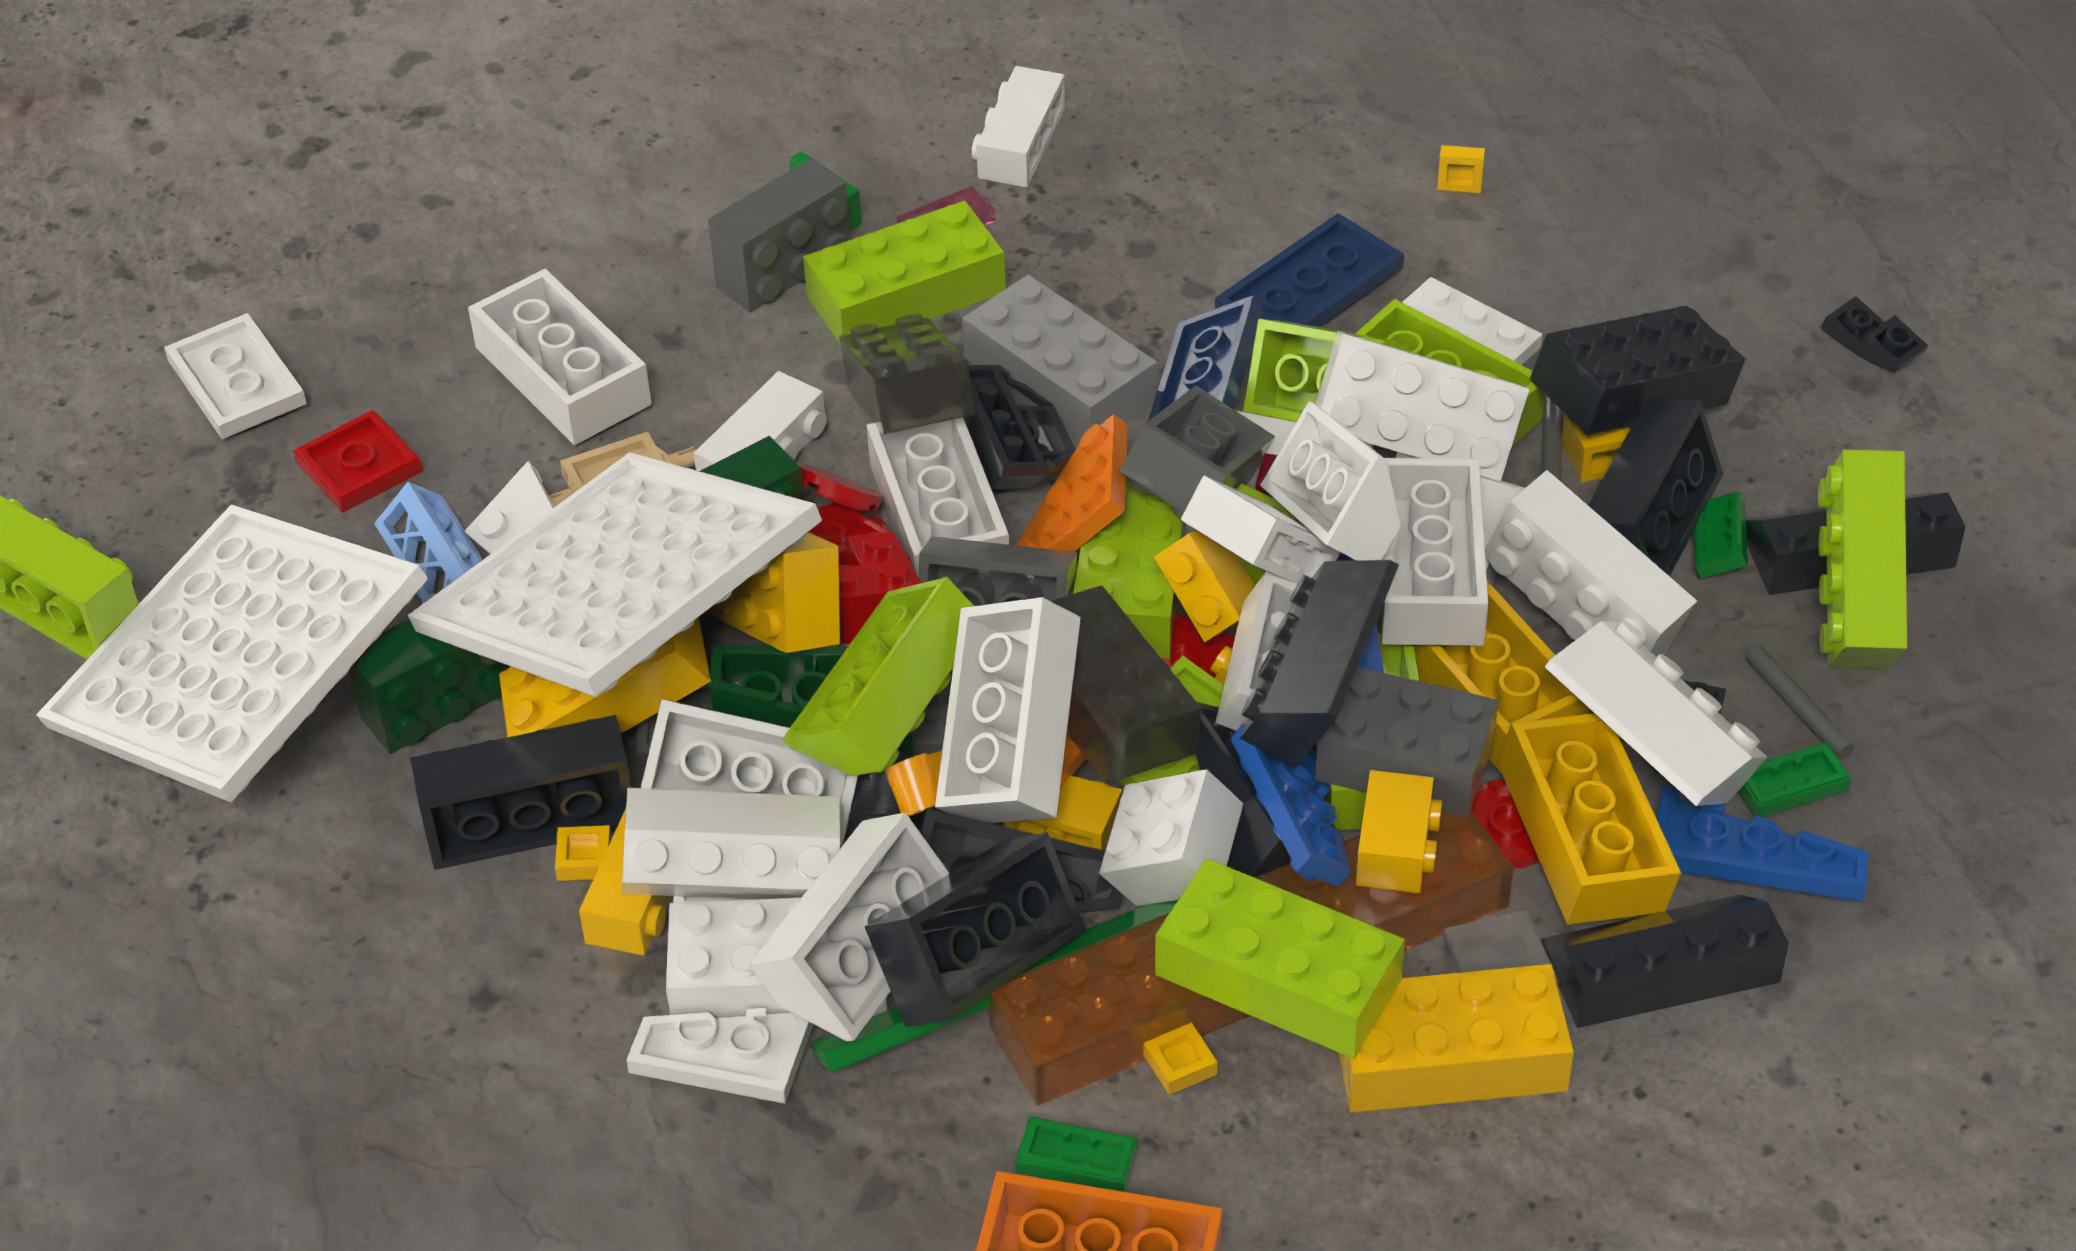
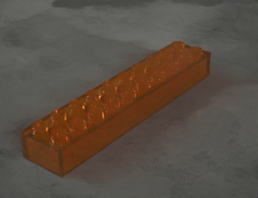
[988,811,1514,1106]

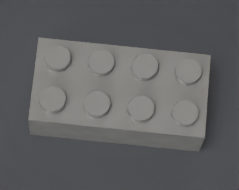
[962,274,1157,440]

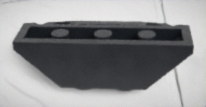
[953,365,1076,491]

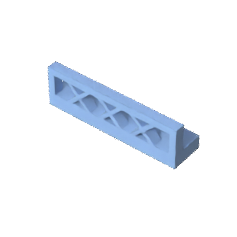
[374,482,483,603]

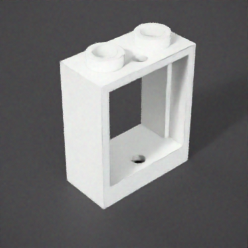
[1181,475,1340,583]

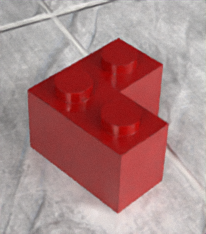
[833,531,920,646]

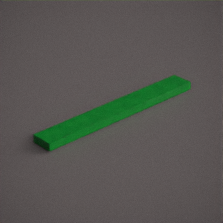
[809,900,1178,1072]

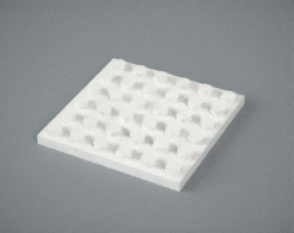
[408,452,822,697]
[36,505,428,802]

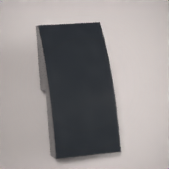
[1820,296,1928,372]

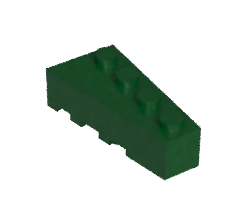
[709,645,917,757]

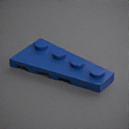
[1231,723,1351,887]
[1657,785,1869,902]

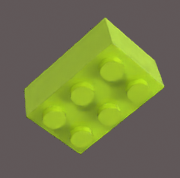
[1243,319,1409,422]

